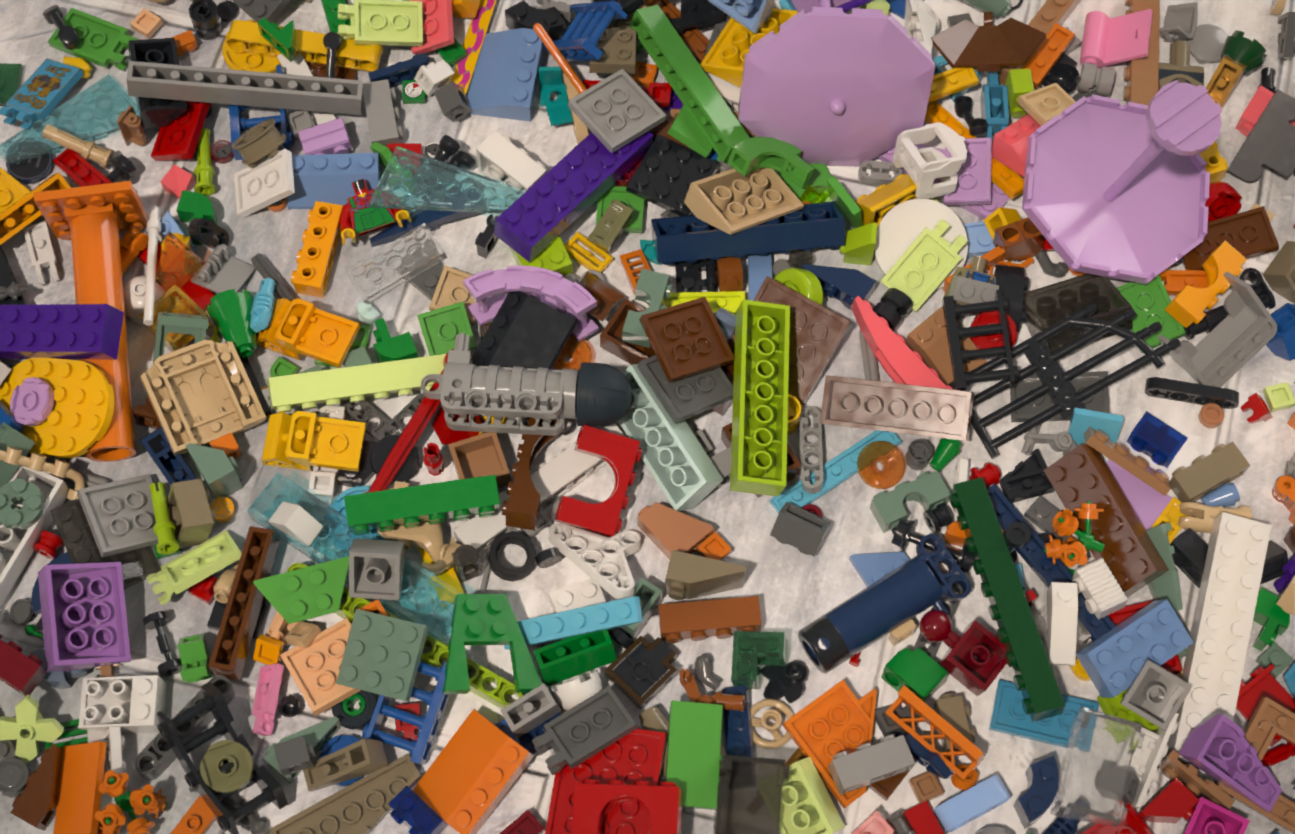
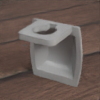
[1159,2,1198,42]

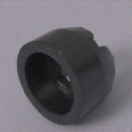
[279,695,300,717]

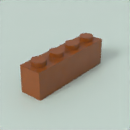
[658,596,762,643]

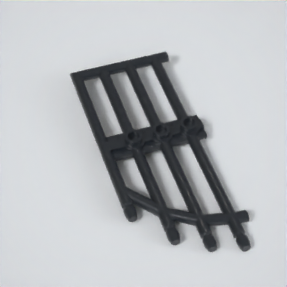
[948,304,1181,459]

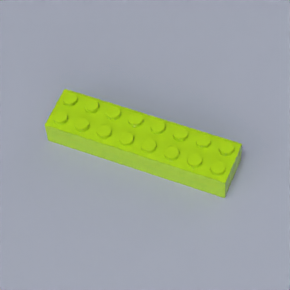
[730,299,790,497]

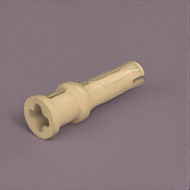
[42,124,114,169]

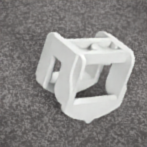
[893,122,967,199]

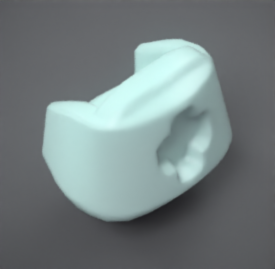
[356,301,380,325]

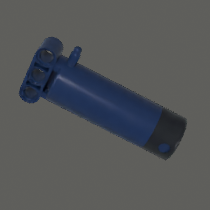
[798,534,971,673]

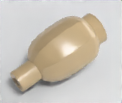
[213,563,239,603]

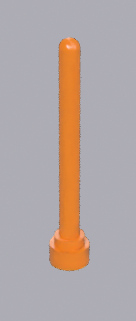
[533,23,587,94]

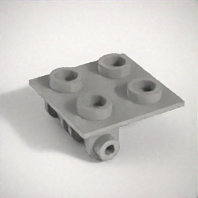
[190,244,256,294]

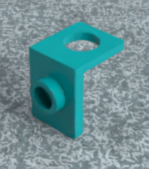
[539,67,562,106]
[543,84,573,126]

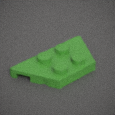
[253,556,349,624]

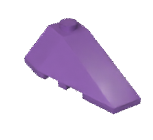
[1179,713,1282,813]

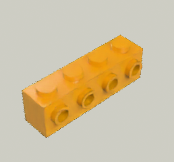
[291,201,343,298]

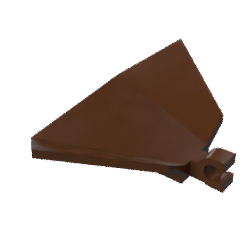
[931,12,1046,72]

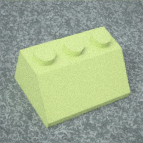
[756,757,845,834]

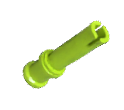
[194,128,216,196]
[149,482,179,555]

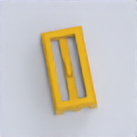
[564,232,613,273]

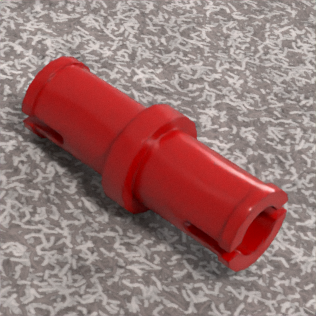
[423,443,443,476]

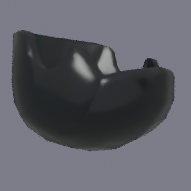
[1042,62,1079,94]

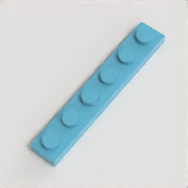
[504,596,643,650]

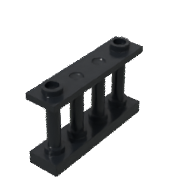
[942,289,1019,391]

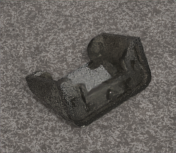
[713,755,789,834]

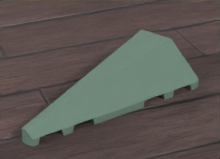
[1146,523,1187,658]

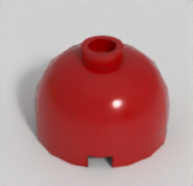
[1205,181,1242,222]

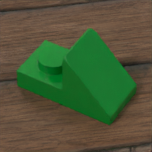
[257,17,296,62]

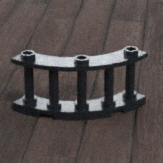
[156,681,288,834]

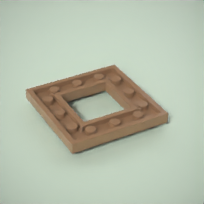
[1216,697,1295,834]

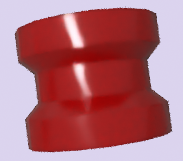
[32,530,64,560]

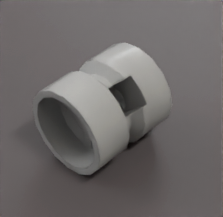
[1077,62,1116,97]

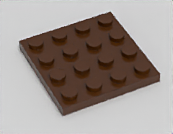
[729,276,851,406]

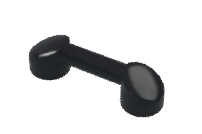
[43,5,80,49]
[323,32,341,78]
[954,96,987,135]

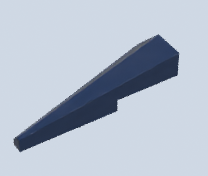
[370,177,483,247]

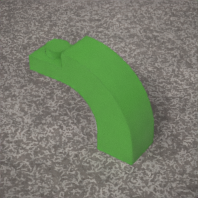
[727,137,814,188]

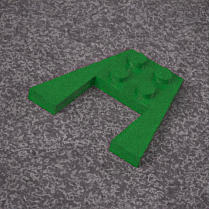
[442,594,542,694]

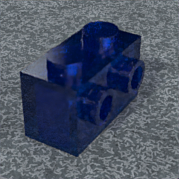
[388,785,446,834]

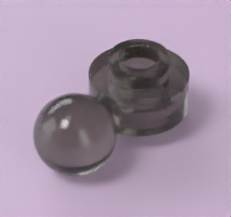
[773,249,814,275]

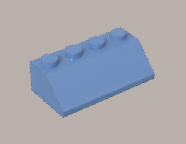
[287,153,381,210]

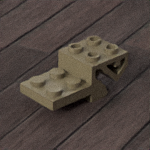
[589,9,637,74]

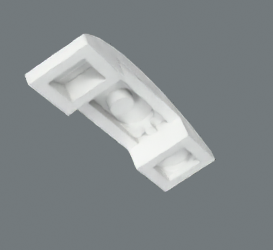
[308,405,346,497]

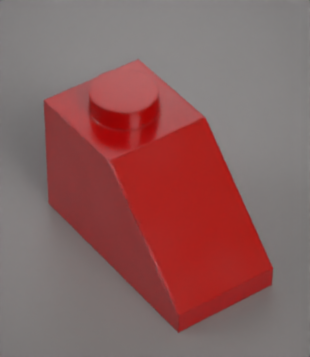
[1138,777,1199,823]

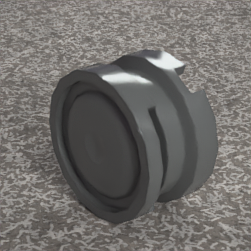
[0,758,32,798]

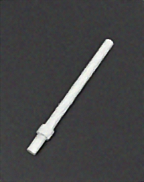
[143,206,161,326]

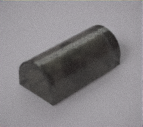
[453,544,483,583]

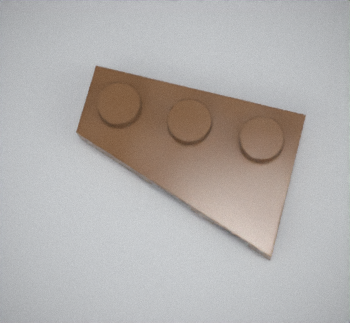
[1159,749,1235,810]

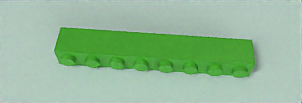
[629,4,750,163]

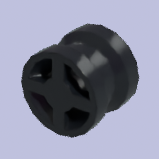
[923,503,953,534]

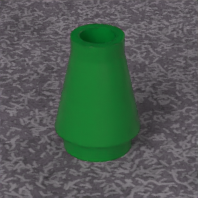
[929,438,962,472]

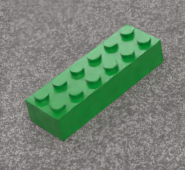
[344,475,500,536]

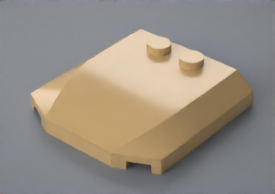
[140,340,266,455]

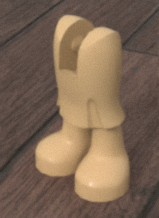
[1178,502,1252,534]

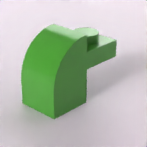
[178,633,212,683]

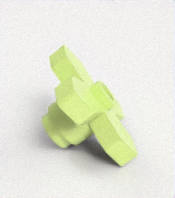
[0,695,64,764]

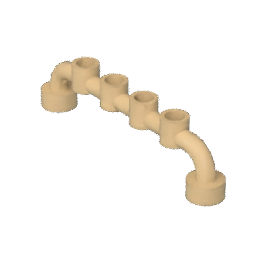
[0,446,85,503]

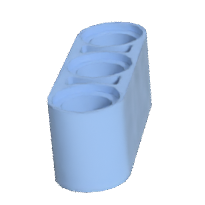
[934,775,1011,833]

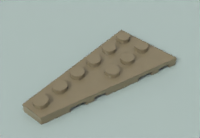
[269,753,421,834]

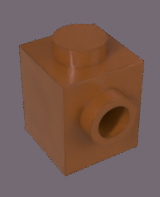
[717,256,743,292]

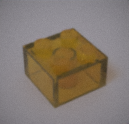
[139,285,212,352]

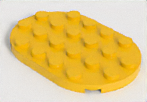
[0,358,114,458]

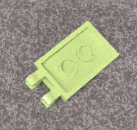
[338,0,423,46]
[880,219,968,312]
[146,530,242,605]

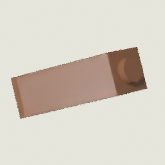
[637,502,714,560]

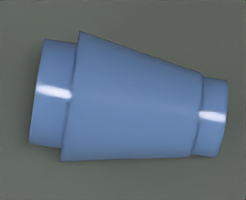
[1201,483,1240,507]

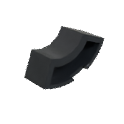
[505,0,566,40]
[994,265,1029,332]

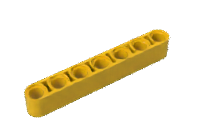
[226,20,383,72]

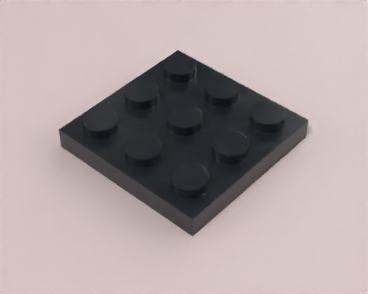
[626,134,720,216]

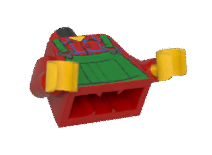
[339,179,412,245]

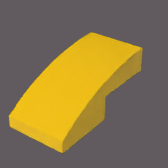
[1150,497,1191,544]

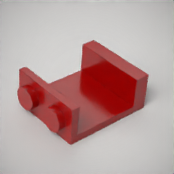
[1236,664,1295,748]

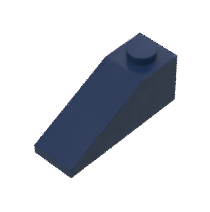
[139,427,196,485]

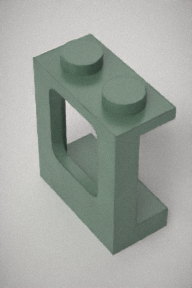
[153,312,209,362]

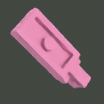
[252,663,284,737]

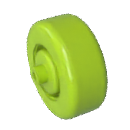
[774,268,823,306]

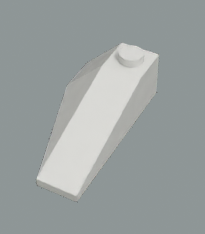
[904,0,939,56]

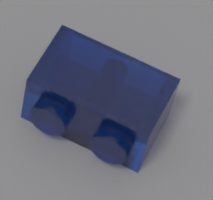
[1126,411,1188,468]

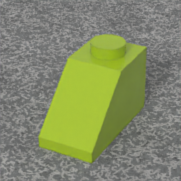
[840,223,877,266]

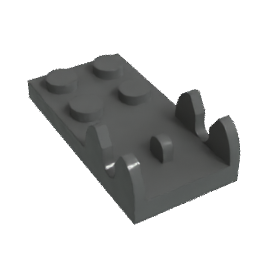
[1010,371,1109,423]

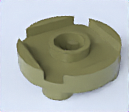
[200,740,254,794]

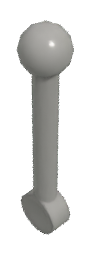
[476,552,490,594]

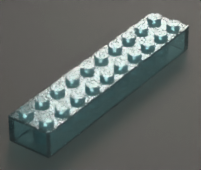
[247,472,463,646]

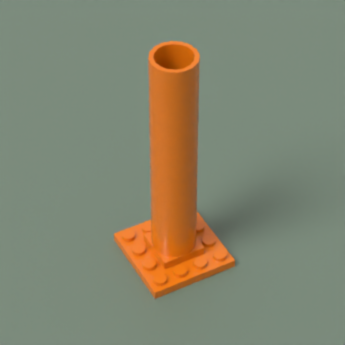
[34,181,150,462]

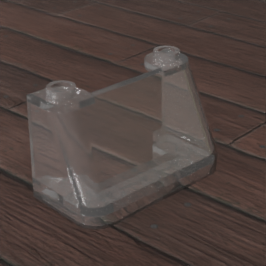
[1050,706,1145,827]

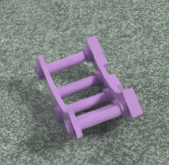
[463,265,599,341]

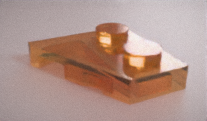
[156,232,205,296]

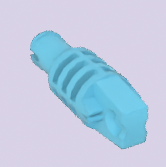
[250,278,276,333]

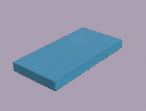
[989,680,1099,753]

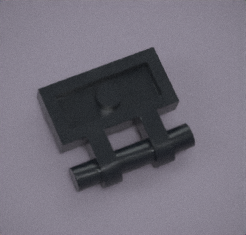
[675,259,718,293]

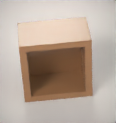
[448,432,511,488]

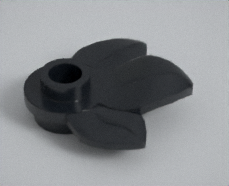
[760,662,807,703]

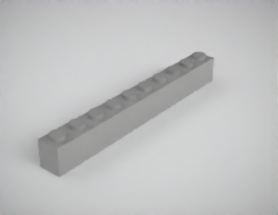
[126,61,363,115]

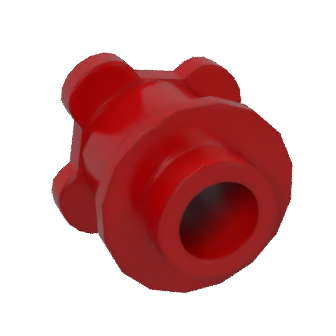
[969,462,1001,488]

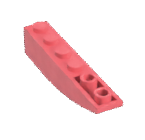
[851,296,954,390]

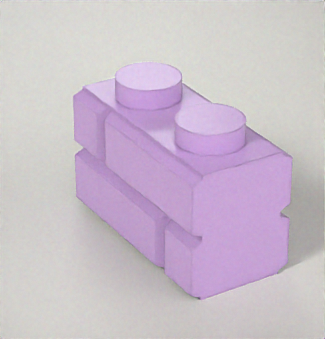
[298,117,353,155]

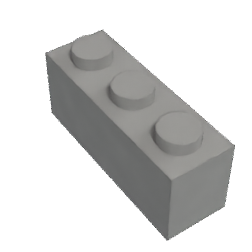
[362,79,404,146]
[828,734,915,795]

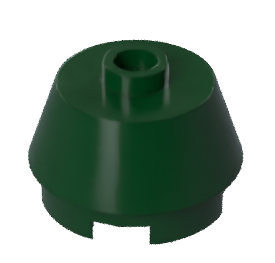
[1221,30,1267,75]

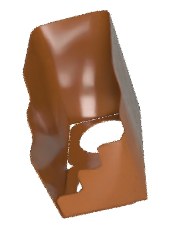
[993,217,1045,262]

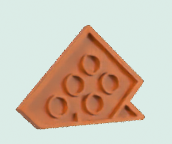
[782,680,877,809]

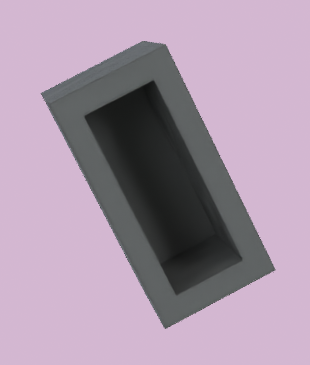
[770,502,831,557]

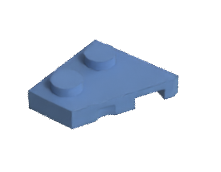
[849,552,909,587]

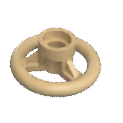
[751,699,794,749]

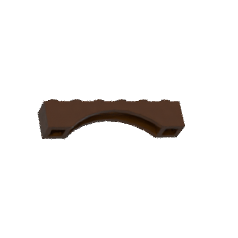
[502,417,559,531]

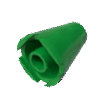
[206,289,257,358]

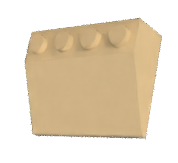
[684,168,804,235]

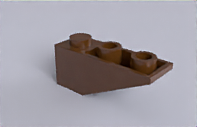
[10,744,63,831]

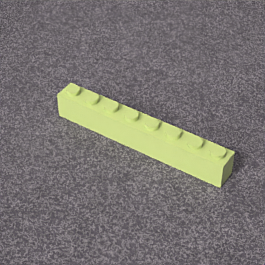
[267,354,446,413]

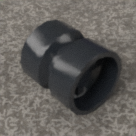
[189,0,223,40]
[873,288,913,332]

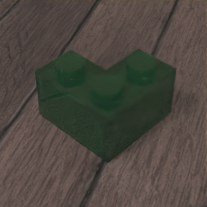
[731,631,787,690]

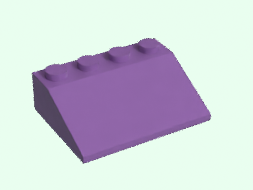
[38,562,131,672]

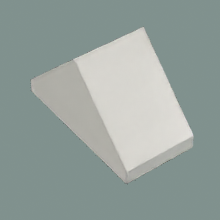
[268,502,324,548]

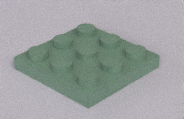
[336,609,429,702]

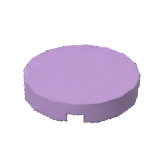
[10,377,54,426]

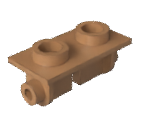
[117,105,148,146]

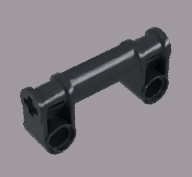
[1183,268,1276,340]

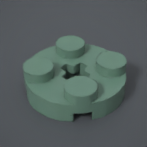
[0,478,44,529]

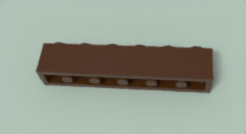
[208,526,280,681]

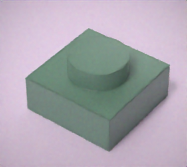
[1255,642,1293,678]

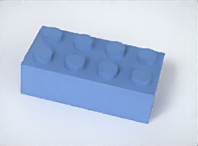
[1076,599,1194,698]

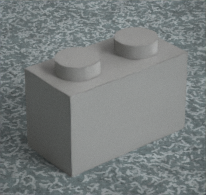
[500,683,562,738]

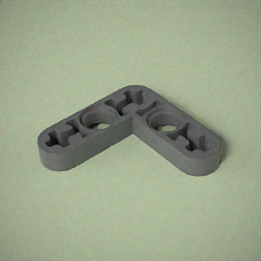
[345,393,425,442]

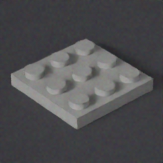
[568,68,666,153]
[77,474,158,557]

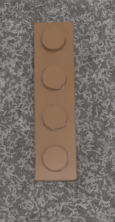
[1084,427,1171,496]

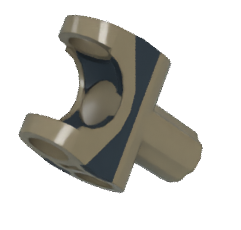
[1158,40,1204,91]

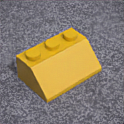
[855,174,917,227]

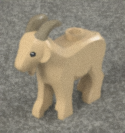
[376,481,465,577]

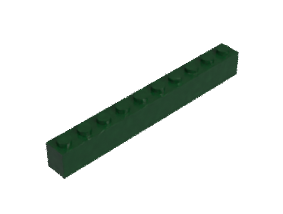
[949,477,1065,722]

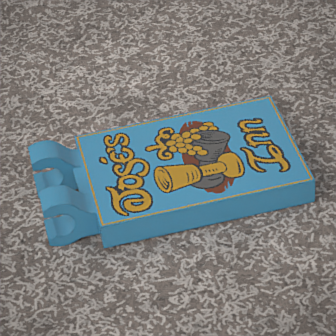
[0,58,84,130]

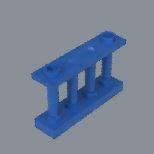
[543,0,627,61]
[229,65,293,161]
[362,662,450,765]

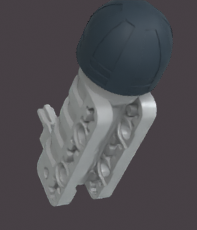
[421,333,632,436]

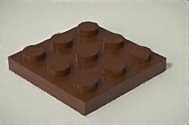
[639,297,735,383]

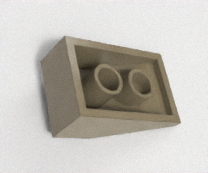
[665,550,746,600]

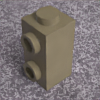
[934,694,975,752]

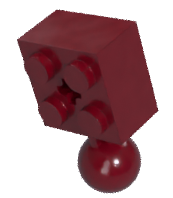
[919,610,1007,696]

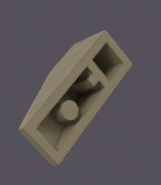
[303,738,388,791]

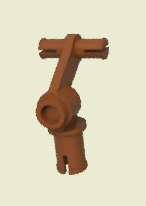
[679,668,745,712]

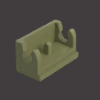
[587,199,634,254]

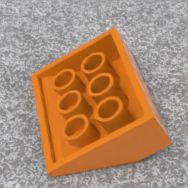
[411,709,534,834]

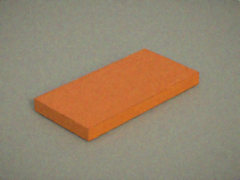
[54,741,107,834]

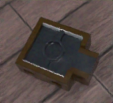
[605,636,677,710]

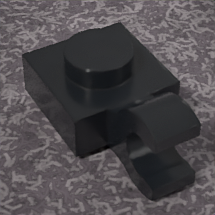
[475,214,497,259]

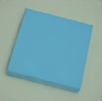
[1067,408,1123,453]

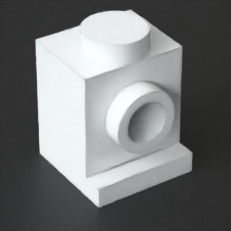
[414,59,454,96]

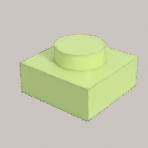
[1263,382,1295,412]

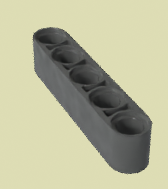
[134,675,235,780]

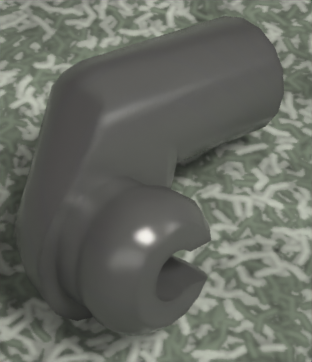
[1035,251,1069,278]
[695,654,722,691]

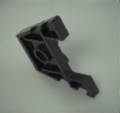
[668,0,725,35]

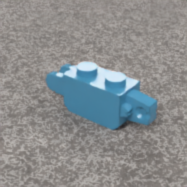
[980,72,1009,143]

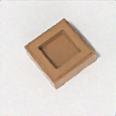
[909,771,944,804]

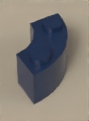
[1013,756,1059,829]

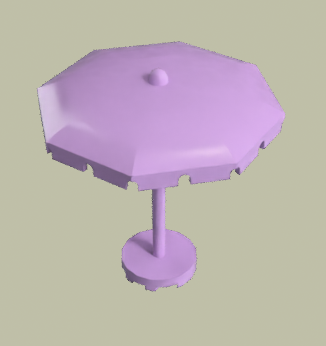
[738,0,935,166]
[1022,81,1222,284]

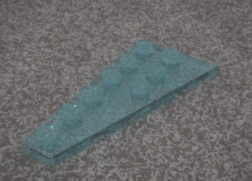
[0,75,138,166]
[369,146,526,214]

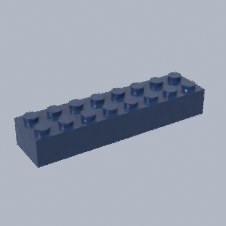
[651,201,845,265]

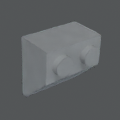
[349,538,404,600]
[1120,659,1192,730]

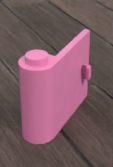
[1080,9,1153,68]

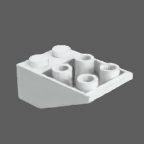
[78,675,167,734]

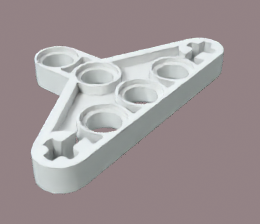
[549,523,641,600]

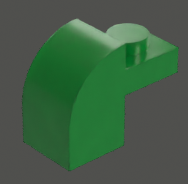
[176,190,217,246]
[373,318,418,363]
[1252,588,1290,651]

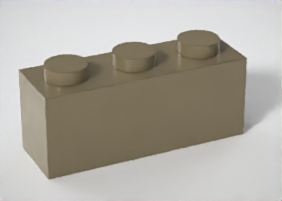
[1170,442,1250,502]

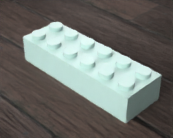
[618,364,724,511]

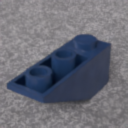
[801,264,876,310]

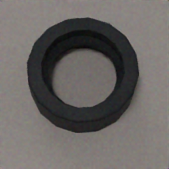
[488,531,536,582]

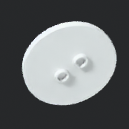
[874,199,968,291]

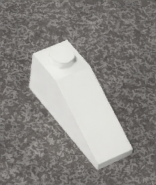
[1046,582,1078,666]

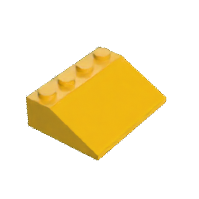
[700,8,798,88]

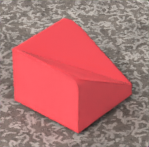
[161,165,196,199]

